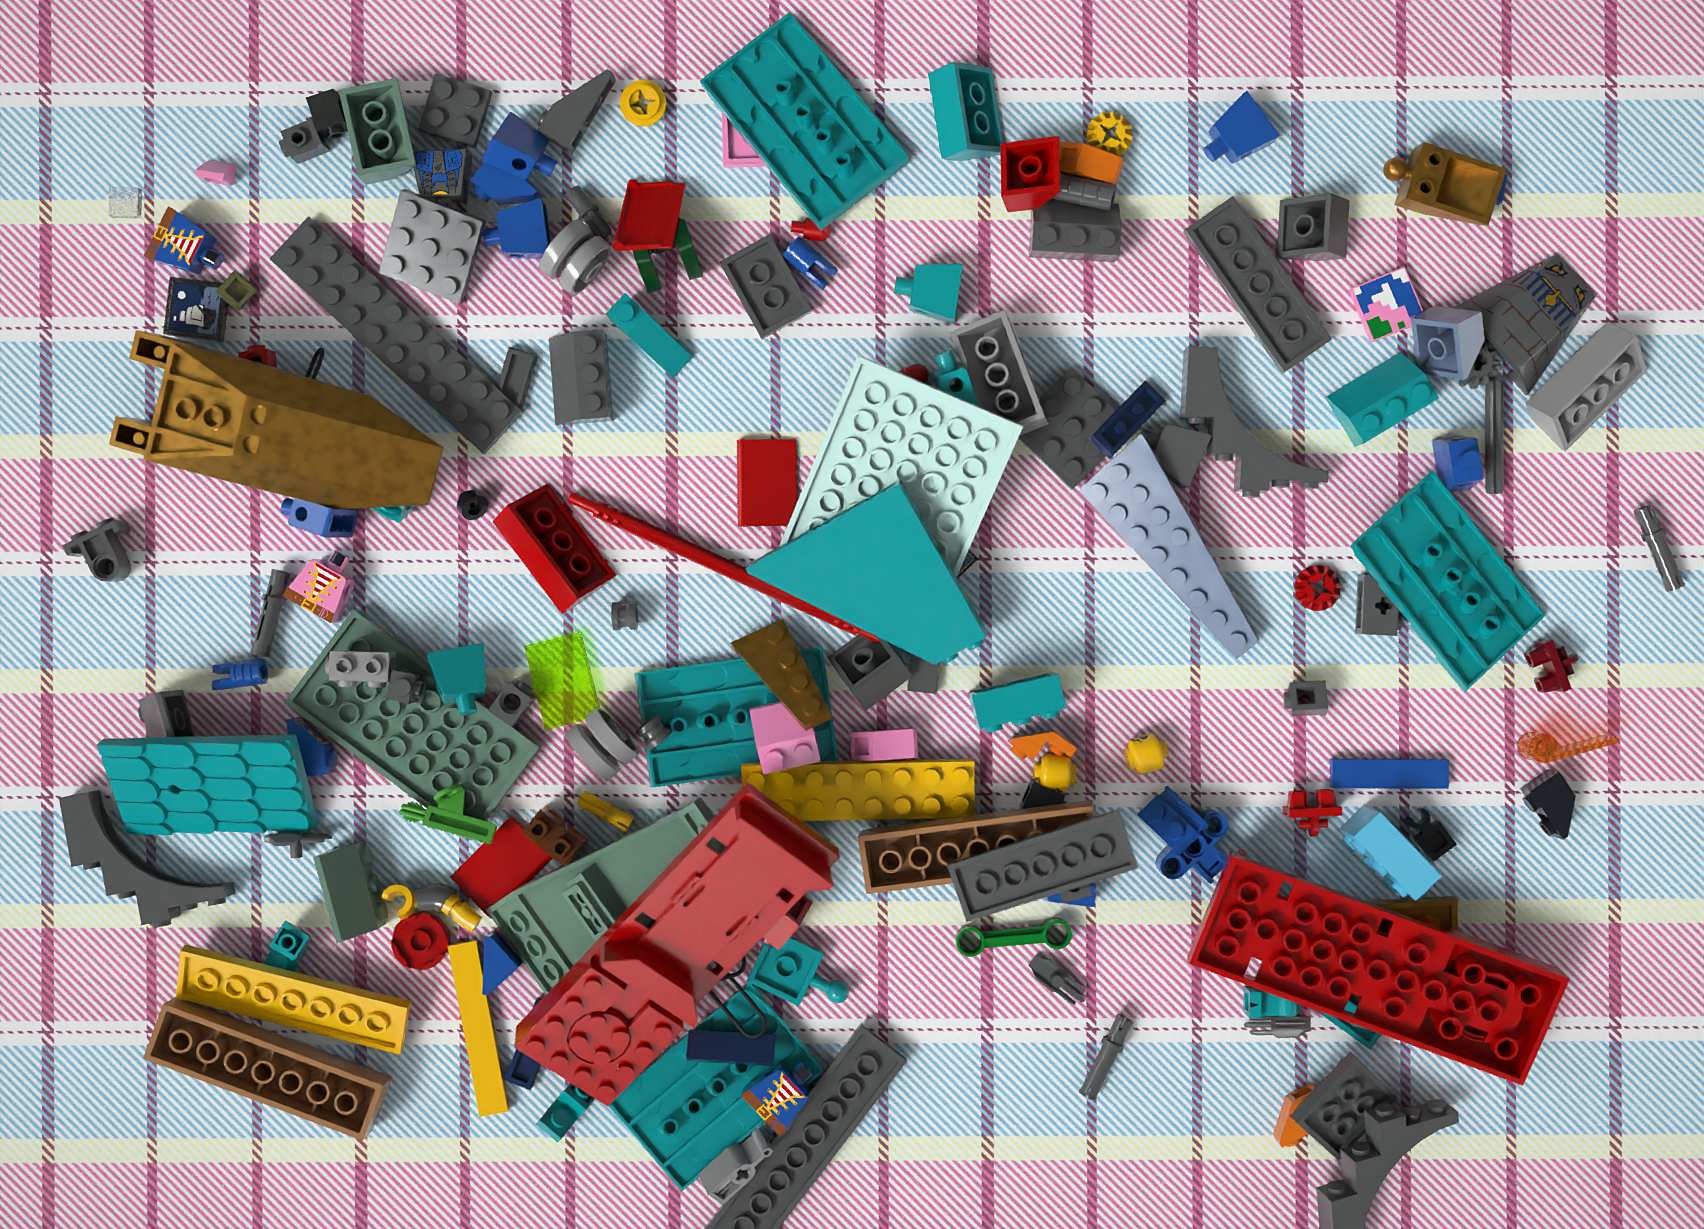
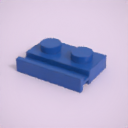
[1137,786,1209,856]

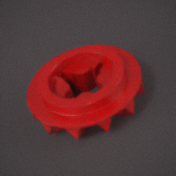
[1294,565,1342,611]

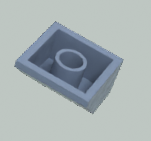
[1411,306,1485,380]

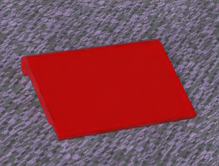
[613,179,686,251]
[737,439,797,527]
[450,816,552,919]

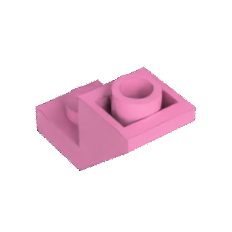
[849,728,918,761]

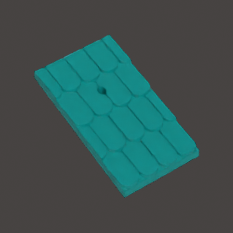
[700,12,910,231]
[1350,470,1545,692]
[635,647,838,787]
[97,734,319,835]
[608,982,824,1191]

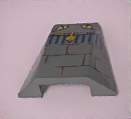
[1453,254,1595,395]

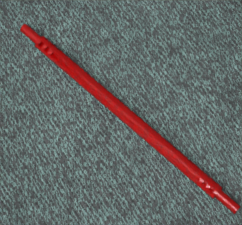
[568,491,882,645]

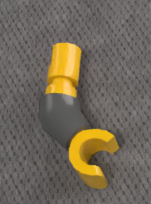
[382,883,482,933]

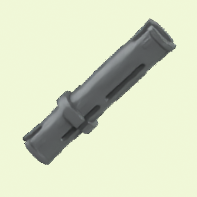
[1633,504,1685,592]
[250,569,291,657]
[1079,1014,1134,1101]

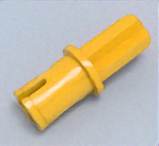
[577,791,634,832]

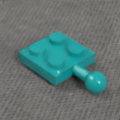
[747,936,849,1006]

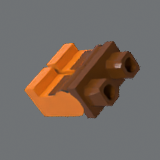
[521,805,589,866]

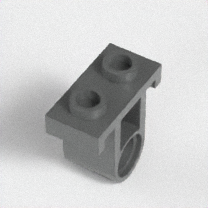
[62,518,131,582]

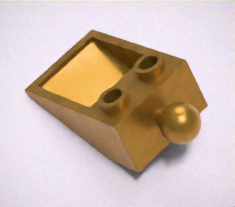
[1383,142,1506,226]

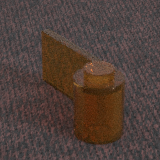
[1517,732,1619,763]

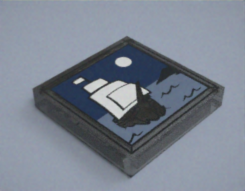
[163,277,228,342]

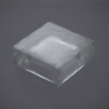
[109,187,142,218]

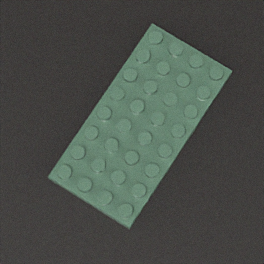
[284,609,541,841]

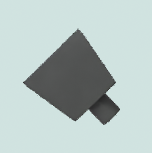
[1141,424,1212,489]

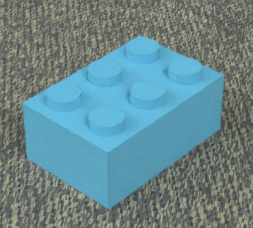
[1338,806,1441,900]

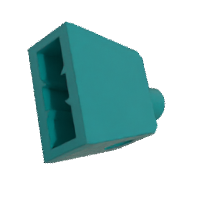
[894,264,963,324]
[932,350,979,406]
[427,643,486,716]

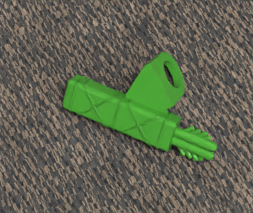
[399,783,497,844]

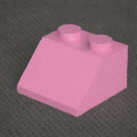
[749,701,821,774]

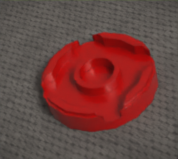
[391,912,450,970]

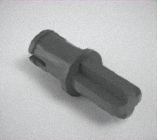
[565,185,612,239]

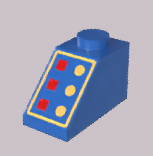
[286,717,338,776]

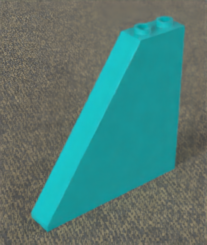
[746,479,987,665]

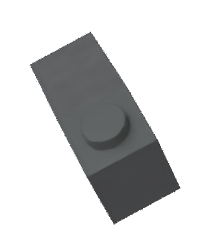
[538,69,616,154]

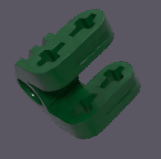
[632,218,703,294]

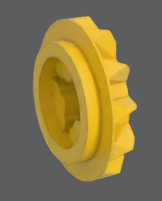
[620,80,666,127]
[1086,111,1133,156]

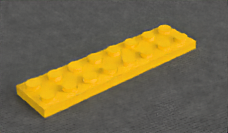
[741,758,975,821]
[176,944,411,1055]

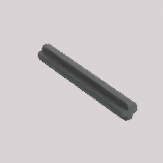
[1485,379,1504,494]

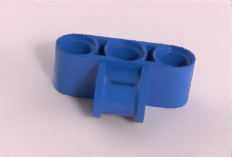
[1155,809,1228,884]

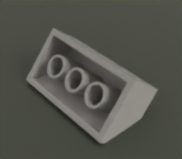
[950,310,1049,435]
[1525,322,1647,451]

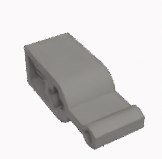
[698,1128,773,1205]

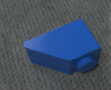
[470,162,542,205]

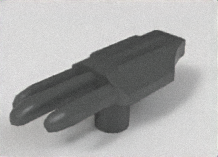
[264,832,332,858]
[1028,955,1085,1005]
[1244,1014,1311,1038]

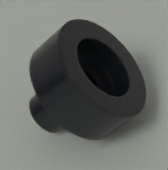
[457,490,488,520]

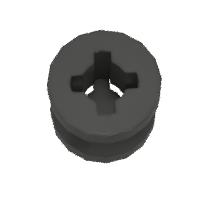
[611,601,638,630]
[635,714,672,750]

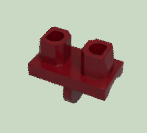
[1524,639,1579,693]

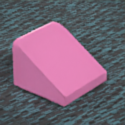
[195,160,236,186]

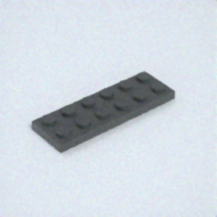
[1183,196,1332,374]
[947,809,1139,922]

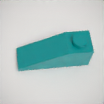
[606,293,693,378]

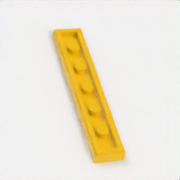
[448,939,510,1117]

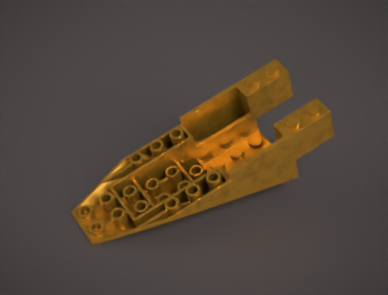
[109,330,443,509]

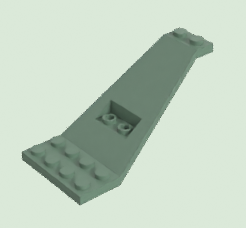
[486,797,727,995]

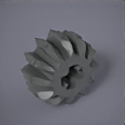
[1452,341,1501,389]

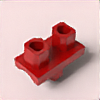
[1283,789,1343,837]

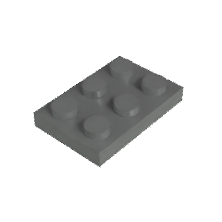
[719,234,812,339]

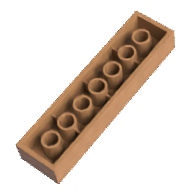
[857,800,1095,894]
[143,997,392,1141]

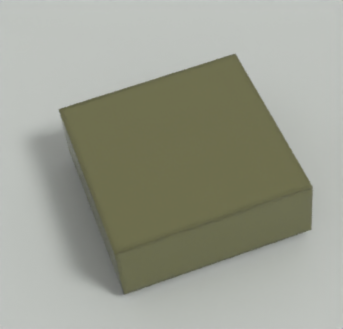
[215,270,258,312]

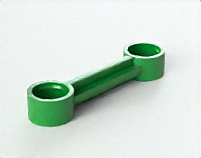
[955,917,1072,957]

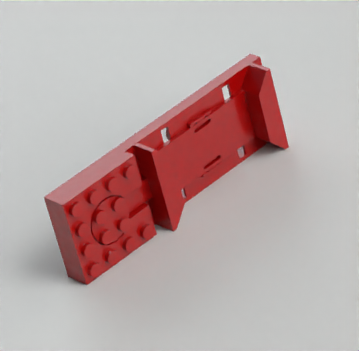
[514,782,840,1106]
[1187,848,1570,1086]

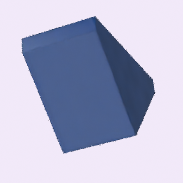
[482,932,523,995]

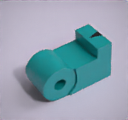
[1243,986,1300,1018]

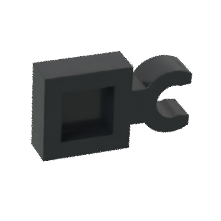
[1405,807,1457,862]

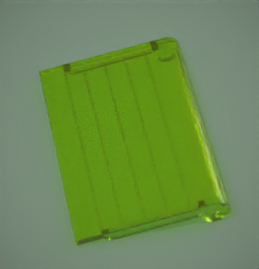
[524,632,600,730]

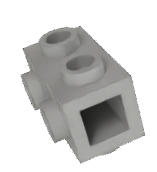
[325,650,396,688]

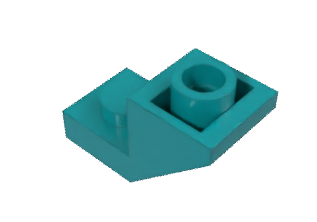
[263,920,311,972]
[536,1083,595,1143]

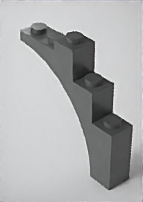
[1180,346,1329,498]
[59,790,235,928]
[1316,1099,1459,1229]

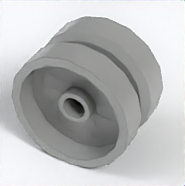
[539,219,612,296]
[565,706,639,781]

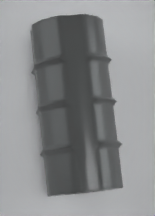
[1053,173,1116,211]

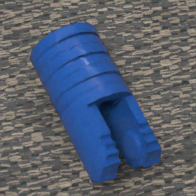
[783,236,838,290]
[212,658,268,690]

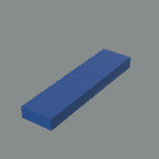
[1330,759,1449,789]

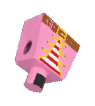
[282,550,355,623]

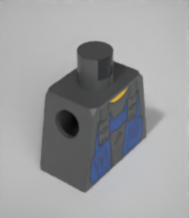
[413,148,472,207]

